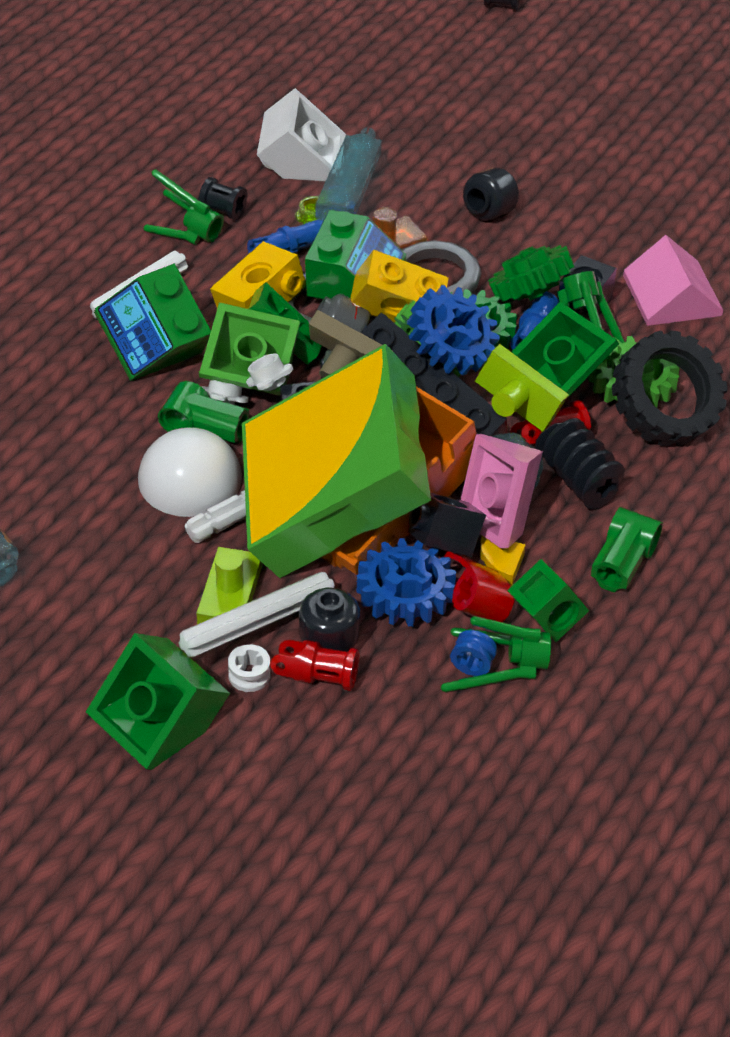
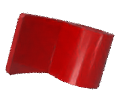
[444,552,514,622]

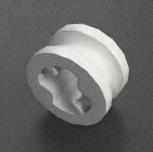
[228,644,270,692]

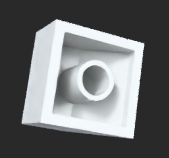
[257,88,346,182]

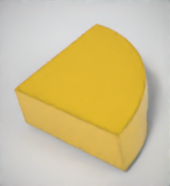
[480,535,525,586]

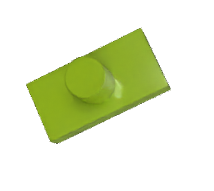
[475,344,569,432]
[196,547,263,624]

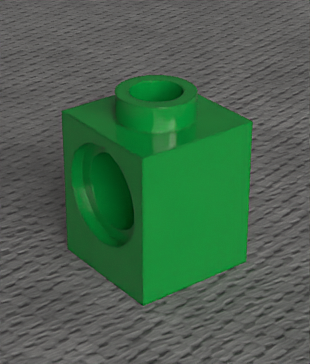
[507,559,589,642]

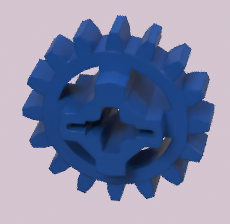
[407,285,500,375]
[356,538,456,627]

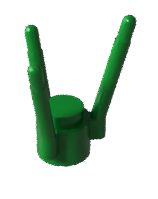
[143,169,224,245]
[557,271,625,360]
[441,616,551,692]

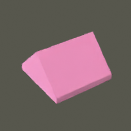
[623,235,723,326]
[461,434,543,548]

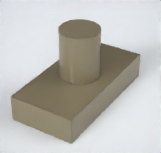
[309,310,393,378]

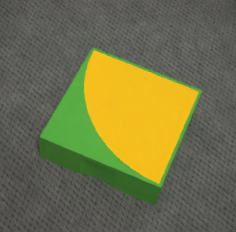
[242,344,431,578]

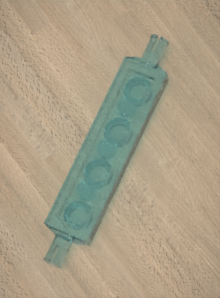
[315,127,382,226]

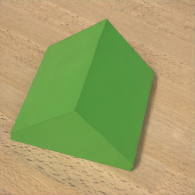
[199,303,300,396]

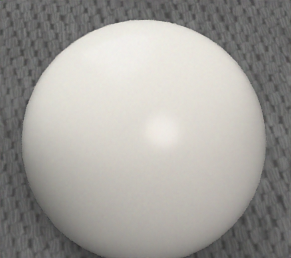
[138,427,242,517]

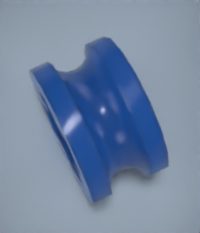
[450,630,497,676]

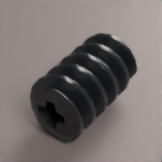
[535,418,625,510]

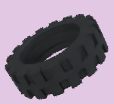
[612,330,727,446]

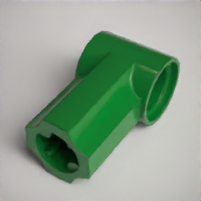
[158,381,249,444]
[591,507,663,593]

